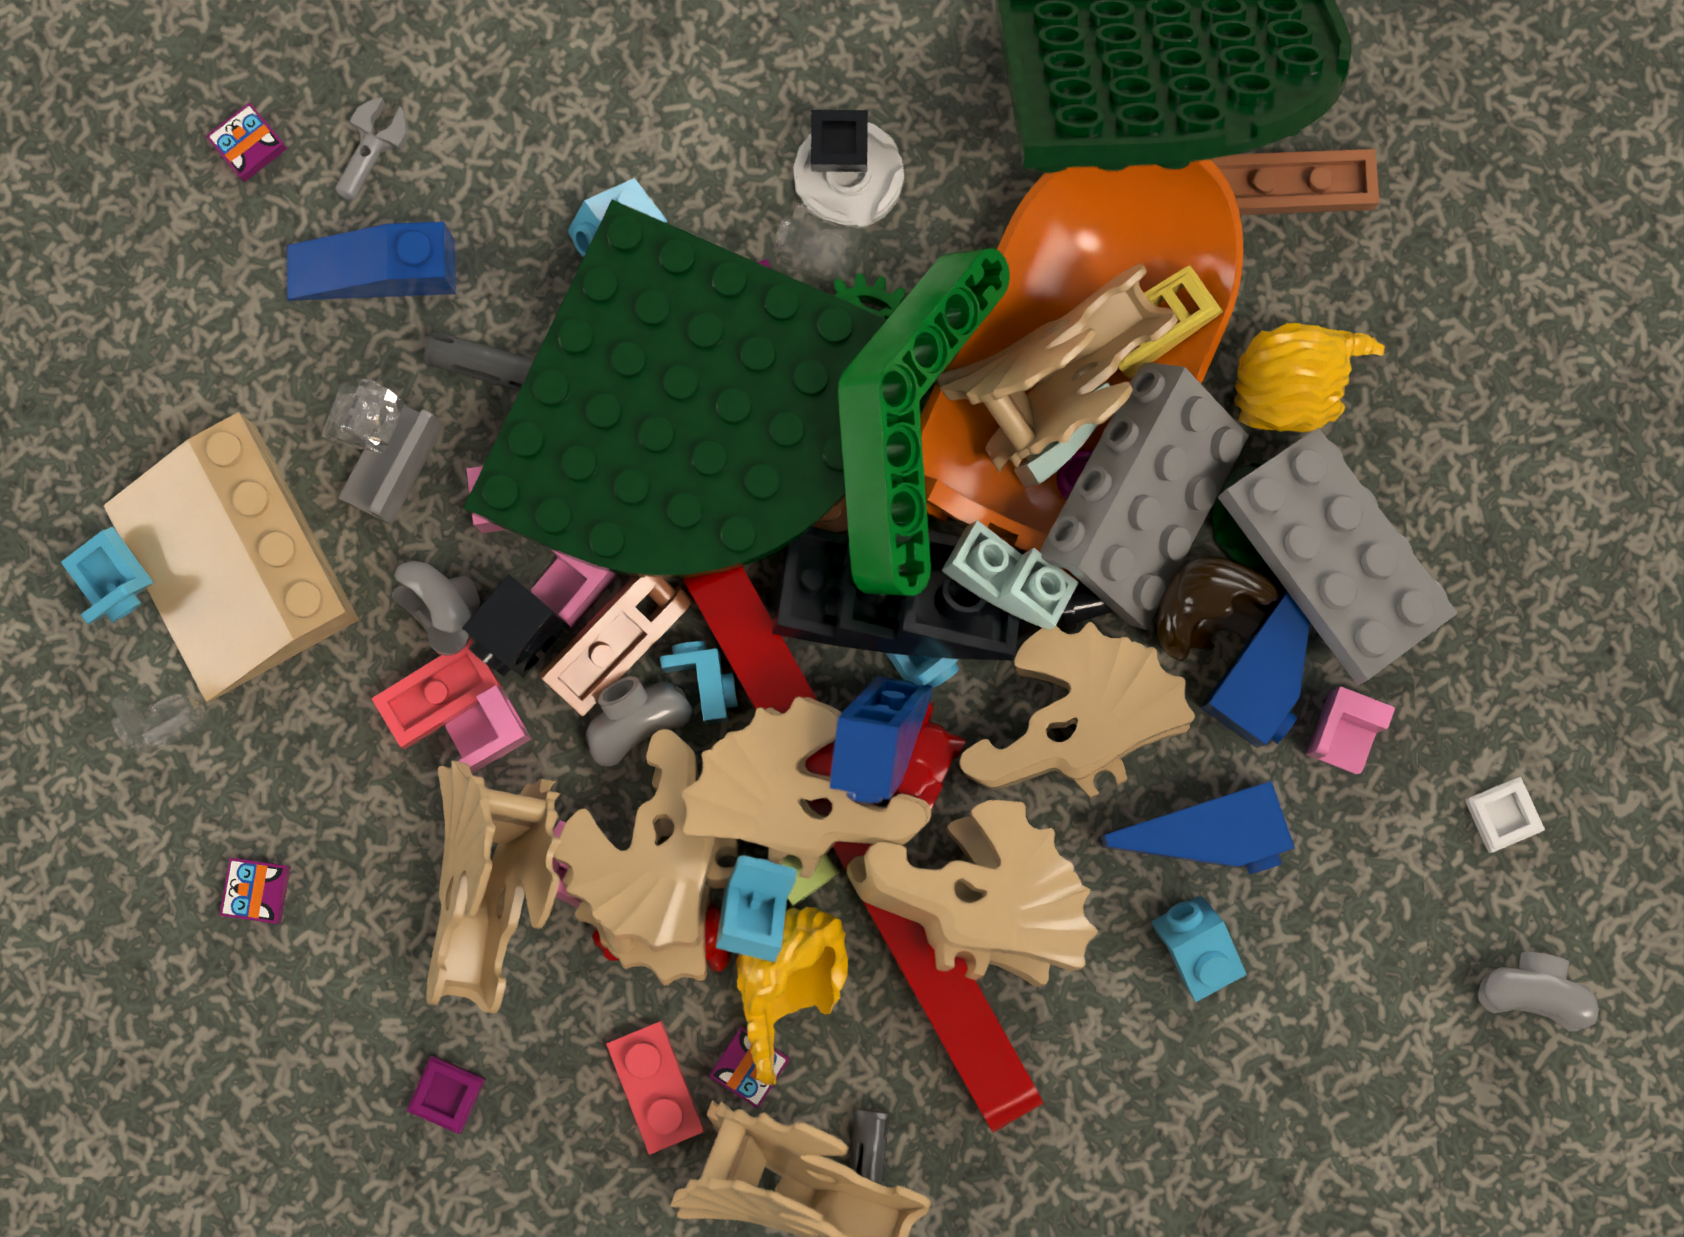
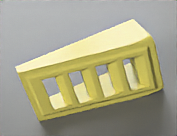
[1118,265,1223,379]

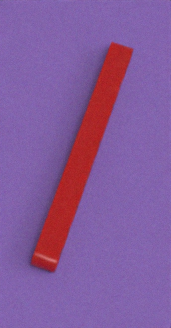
[682,567,1044,1133]

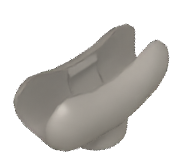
[391,561,480,656]
[585,676,692,766]
[1478,952,1599,1032]

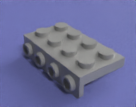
[1040,362,1249,630]
[1218,427,1458,686]

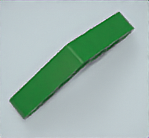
[838,248,1010,596]

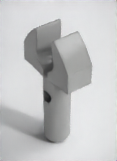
[335,98,409,200]

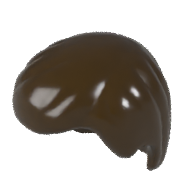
[1156,556,1279,661]

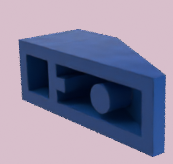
[287,222,456,301]
[1200,589,1310,748]
[829,676,933,803]
[1099,781,1295,875]

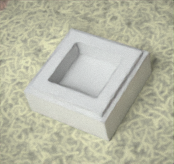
[1465,777,1545,853]

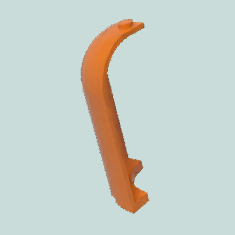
[920,160,1243,583]

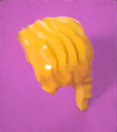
[1234,323,1385,433]
[736,907,848,1085]

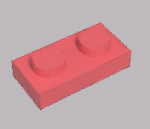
[371,637,503,749]
[606,1021,705,1155]

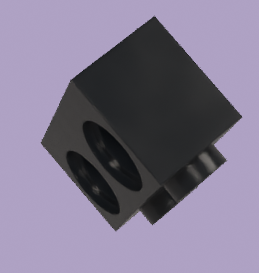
[462,574,568,678]

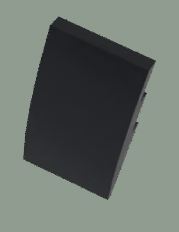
[772,527,1025,661]

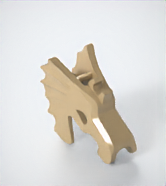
[936,263,1178,473]
[960,622,1195,799]
[681,697,931,878]
[554,729,738,986]
[426,761,561,1014]
[847,800,1098,987]
[670,1100,931,1237]

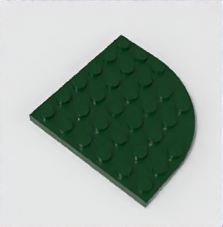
[995,0,1351,173]
[463,199,887,578]

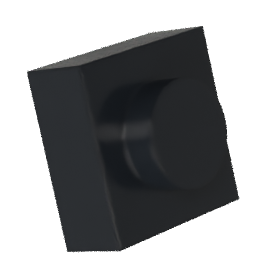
[811,110,868,172]

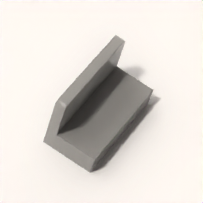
[338,399,444,526]

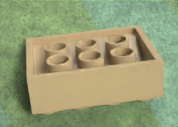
[103,412,359,703]

